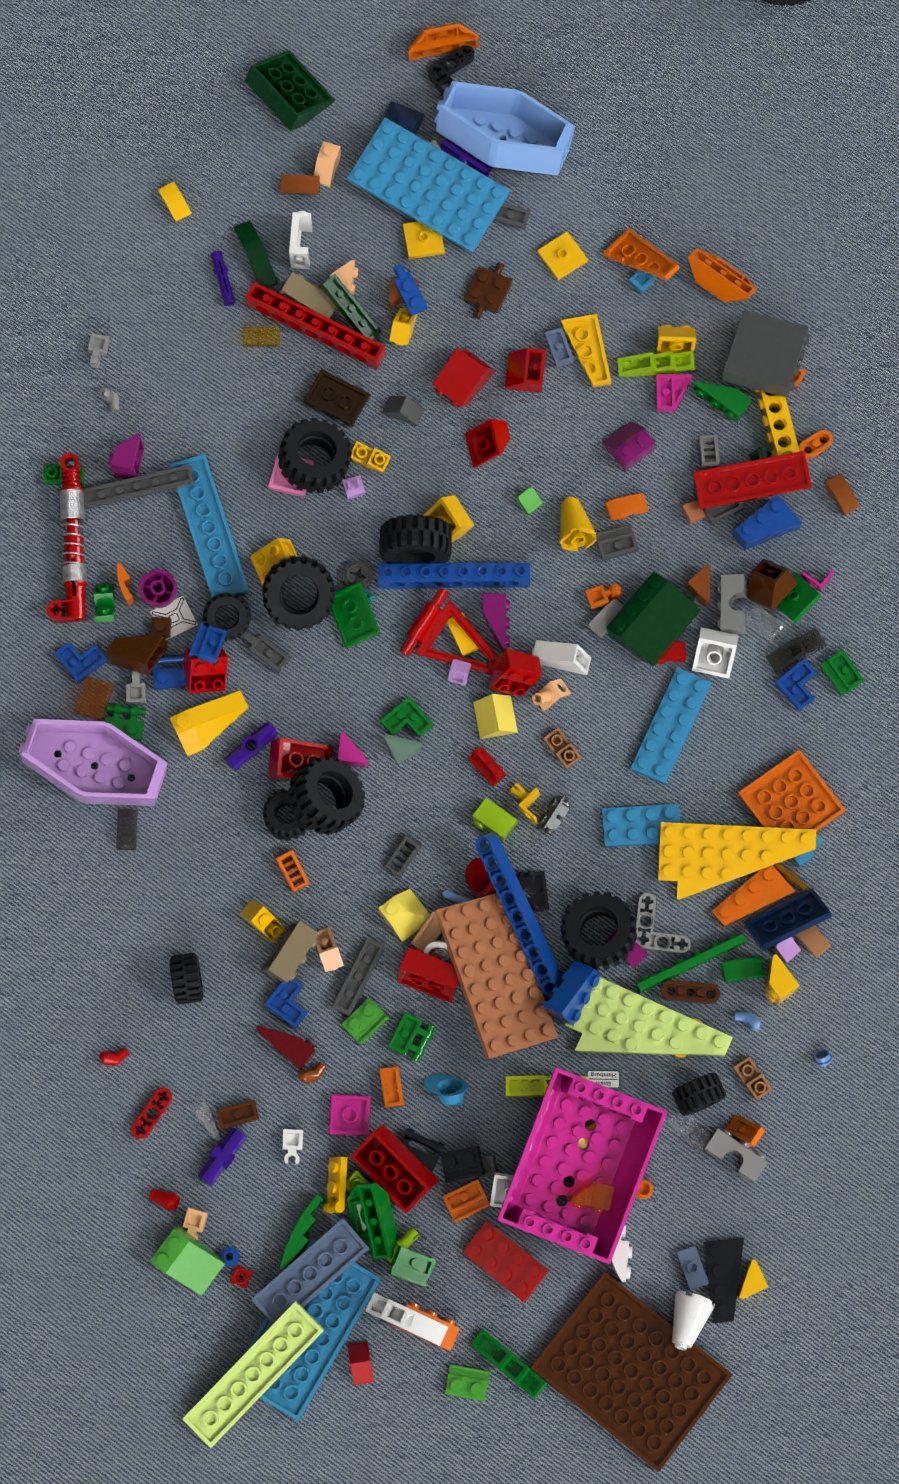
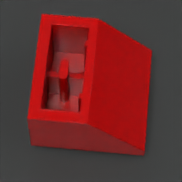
[505,348,546,393]
[183,649,228,694]
[490,649,542,697]

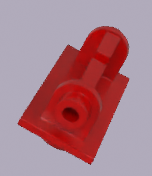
[467,747,507,787]

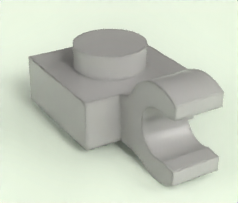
[87,333,110,369]
[126,671,146,704]

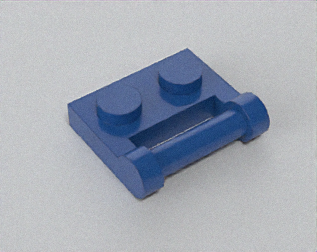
[153,654,187,690]

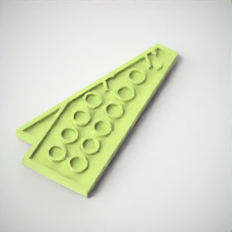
[565,977,733,1056]

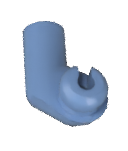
[734,1011,761,1031]

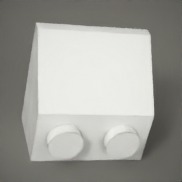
[692,627,738,678]

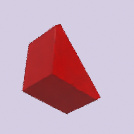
[348,1341,374,1385]

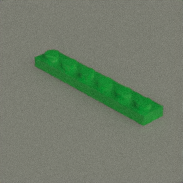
[636,934,746,994]

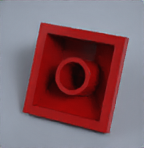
[465,419,510,468]

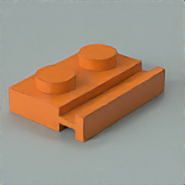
[442,1179,491,1223]

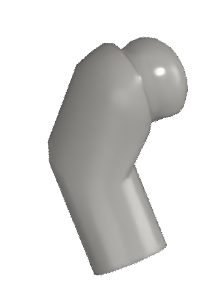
[99,387,120,413]

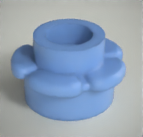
[813,1049,833,1067]

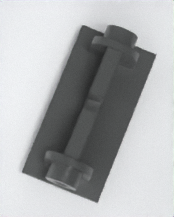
[537,796,571,835]

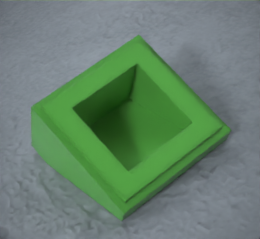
[517,486,543,515]

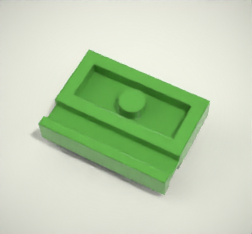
[341,997,389,1045]
[445,1364,490,1401]

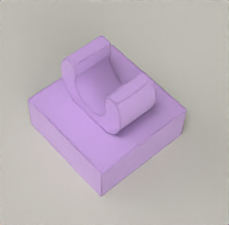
[342,476,366,499]

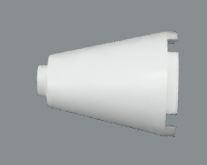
[672,1291,715,1351]

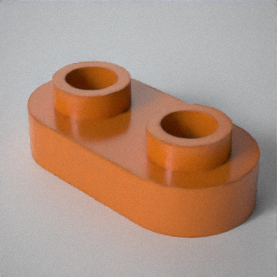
[799,430,833,460]

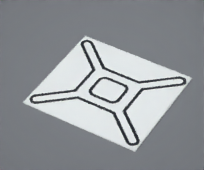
[150,596,198,640]

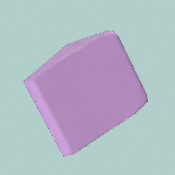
[448,659,471,686]
[774,937,801,963]

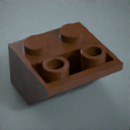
[747,558,798,611]

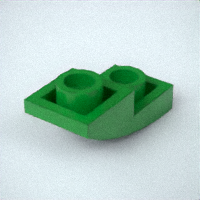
[44,464,84,486]
[721,957,766,982]

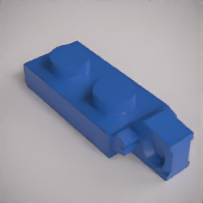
[393,264,428,316]

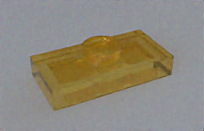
[243,327,280,347]

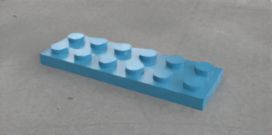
[630,667,712,785]

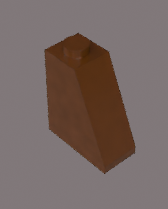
[106,635,168,676]

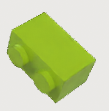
[472,798,517,842]

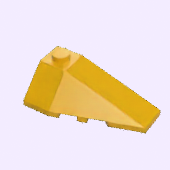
[170,690,249,757]

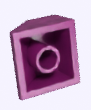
[602,421,656,471]
[109,433,145,479]

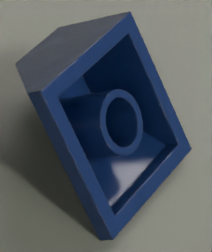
[381,101,425,135]

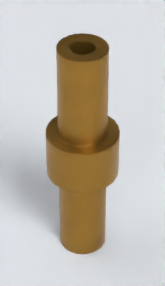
[774,863,809,892]

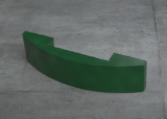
[233,221,278,288]

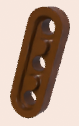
[661,980,720,1004]

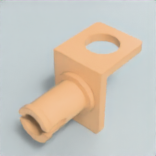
[532,679,571,711]

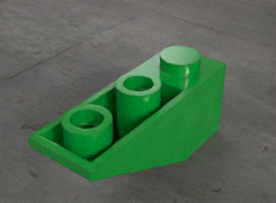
[693,381,752,422]

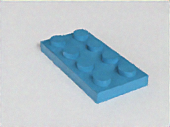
[602,804,680,848]

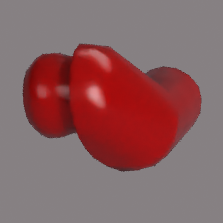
[99,1047,130,1066]

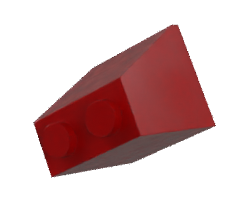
[432,348,495,407]

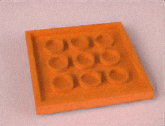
[737,749,846,832]

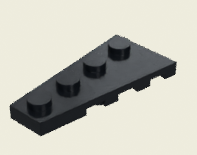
[704,1238,744,1323]

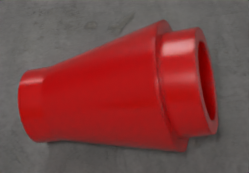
[149,1188,180,1211]

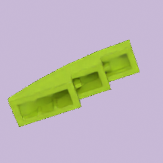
[617,350,696,377]

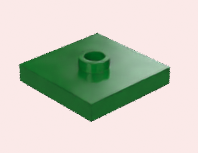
[777,573,822,623]

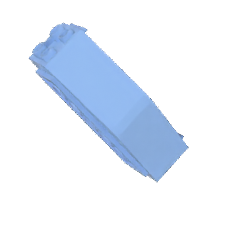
[434,81,575,176]

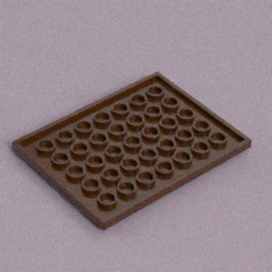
[530,1272,733,1472]

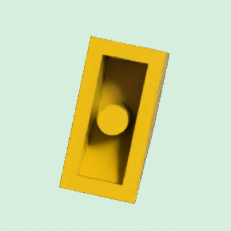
[389,308,418,346]

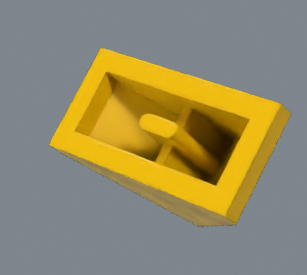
[737,1259,768,1300]

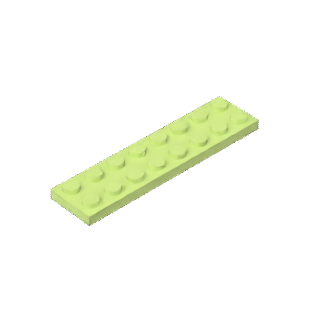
[182,1301,325,1448]

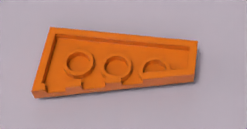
[603,228,680,281]
[711,865,795,927]

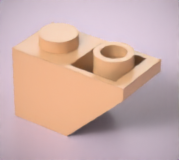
[330,260,358,295]

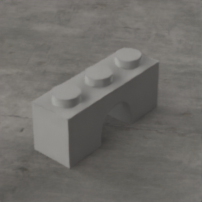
[717,574,747,634]
[704,1129,768,1184]

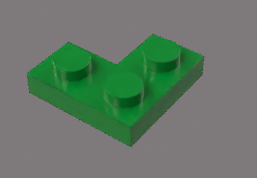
[380,697,434,738]

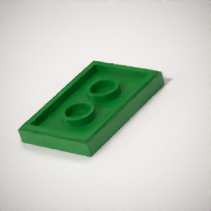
[331,581,381,649]

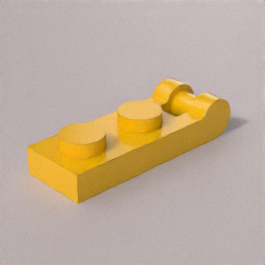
[323,1157,348,1214]

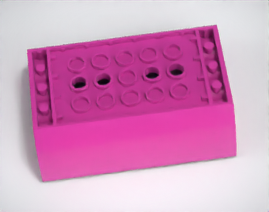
[497,1067,668,1264]

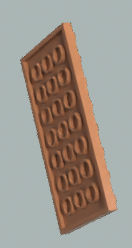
[435,893,558,1060]

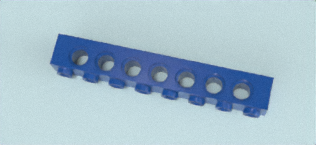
[378,562,530,589]

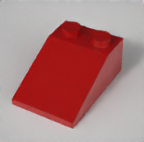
[268,738,333,784]

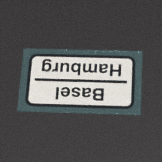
[585,1068,622,1090]

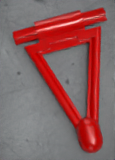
[399,587,499,676]

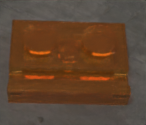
[75,676,114,721]

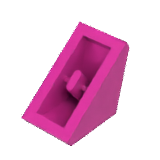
[338,732,368,767]

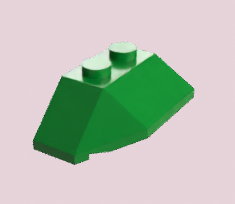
[346,1182,397,1259]

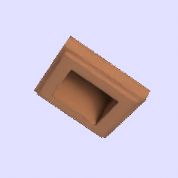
[681,500,706,525]

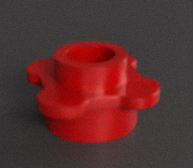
[230,1265,253,1289]

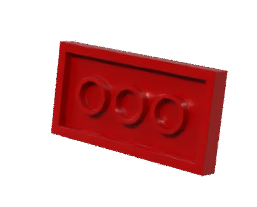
[462,1220,549,1303]

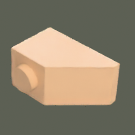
[314,141,341,188]
[316,927,344,972]

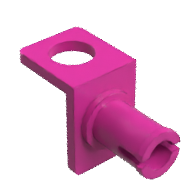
[801,570,835,591]

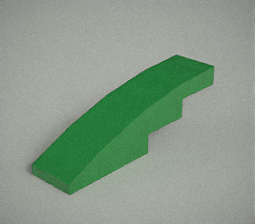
[279,1194,324,1271]
[470,1329,548,1399]

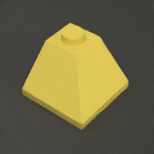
[379,889,430,943]

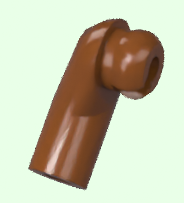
[298,1062,327,1083]

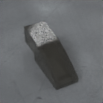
[766,628,827,673]

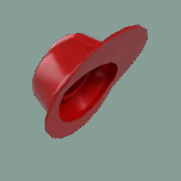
[465,858,496,897]

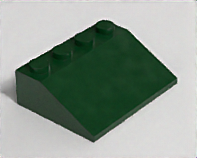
[244,50,335,131]
[606,572,701,666]

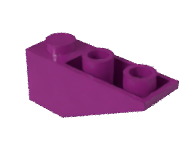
[483,593,510,653]

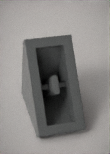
[383,396,424,426]

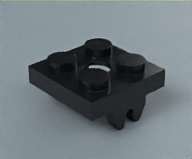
[511,871,549,914]

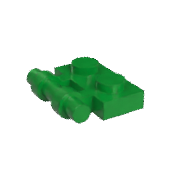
[105,703,146,741]
[388,1012,435,1063]

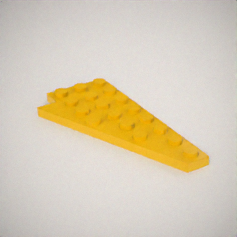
[658,822,816,900]

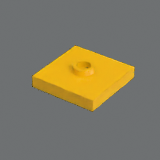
[403,222,445,260]
[537,232,588,281]

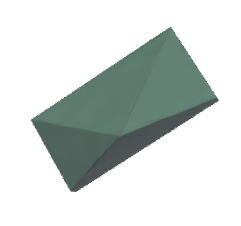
[384,734,423,765]

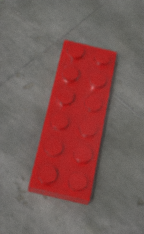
[693,451,812,510]

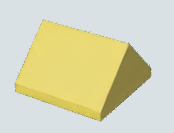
[473,694,518,739]

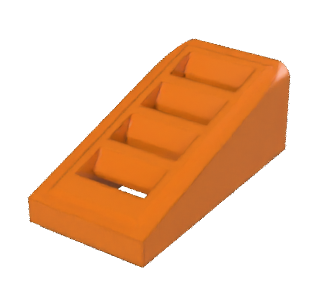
[274,849,310,892]

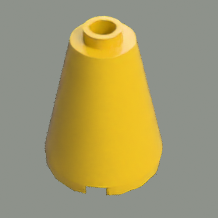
[559,497,597,551]

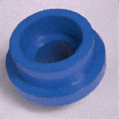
[219,1247,240,1267]

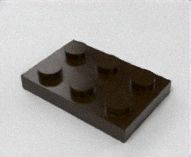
[304,369,370,427]

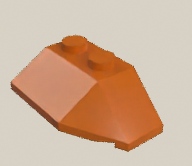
[408,23,479,61]
[688,248,757,303]

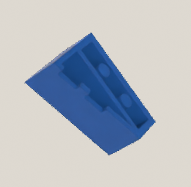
[733,495,802,550]
[542,960,600,1026]

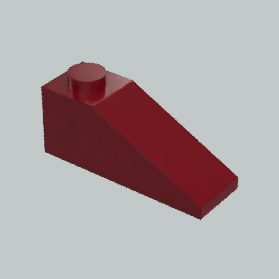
[256,1026,316,1071]

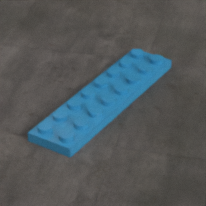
[169,454,250,598]

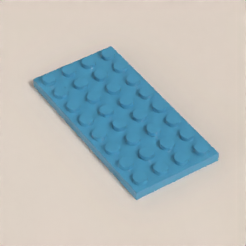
[347,117,510,254]
[244,1238,381,1421]

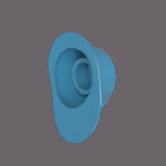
[424,1073,468,1106]

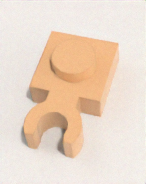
[183,1207,208,1240]

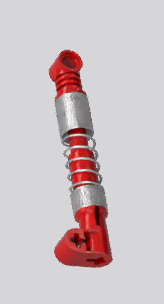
[46,453,87,623]

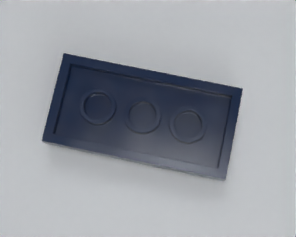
[744,888,832,951]

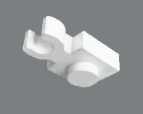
[282,1129,304,1164]

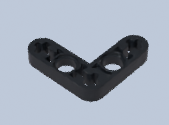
[429,45,474,96]

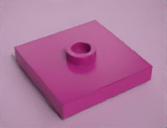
[329,1094,371,1137]

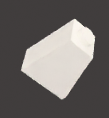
[532,640,591,675]

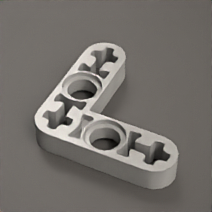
[636,893,691,954]

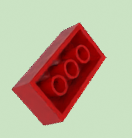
[350,1124,439,1214]

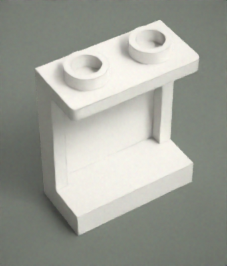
[289,211,313,269]

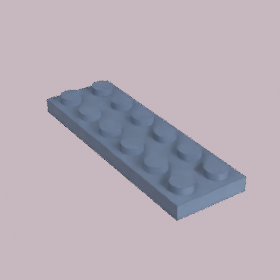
[252,1218,369,1324]

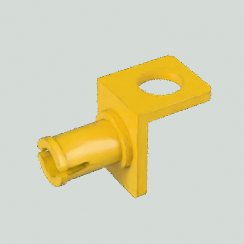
[510,783,540,825]

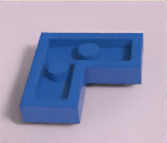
[54,642,108,683]
[775,659,817,712]
[264,978,308,1029]

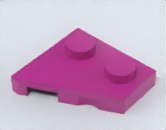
[656,374,692,412]

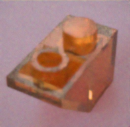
[567,1181,614,1213]

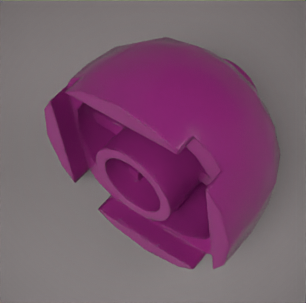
[139,569,177,608]

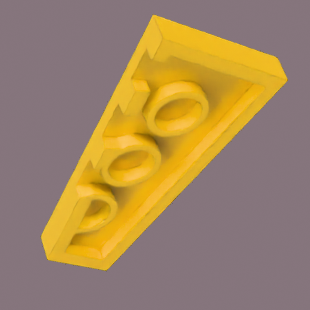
[560,314,611,388]

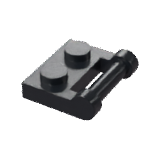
[402,1128,445,1173]

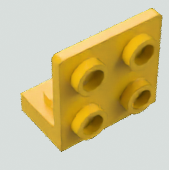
[250,538,299,585]

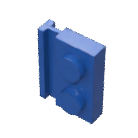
[189,623,227,664]

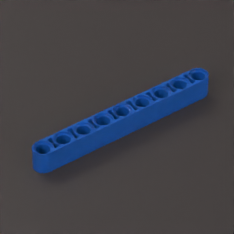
[475,833,564,997]

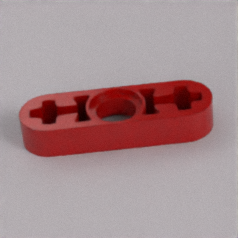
[131,1088,173,1140]

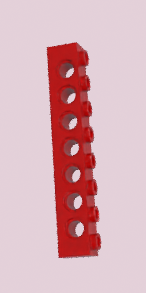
[245,282,386,369]

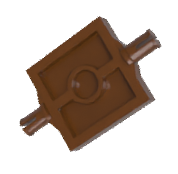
[464,262,513,319]

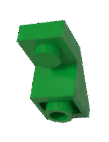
[94,583,115,623]

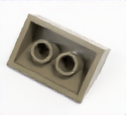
[261,920,319,983]

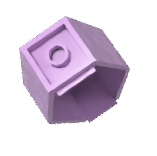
[19,719,167,806]

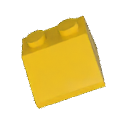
[656,324,696,354]
[423,495,474,542]
[765,954,800,1005]

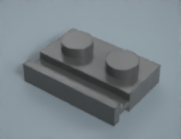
[596,524,639,561]

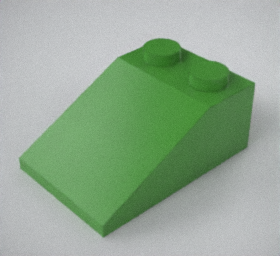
[150,1226,226,1296]

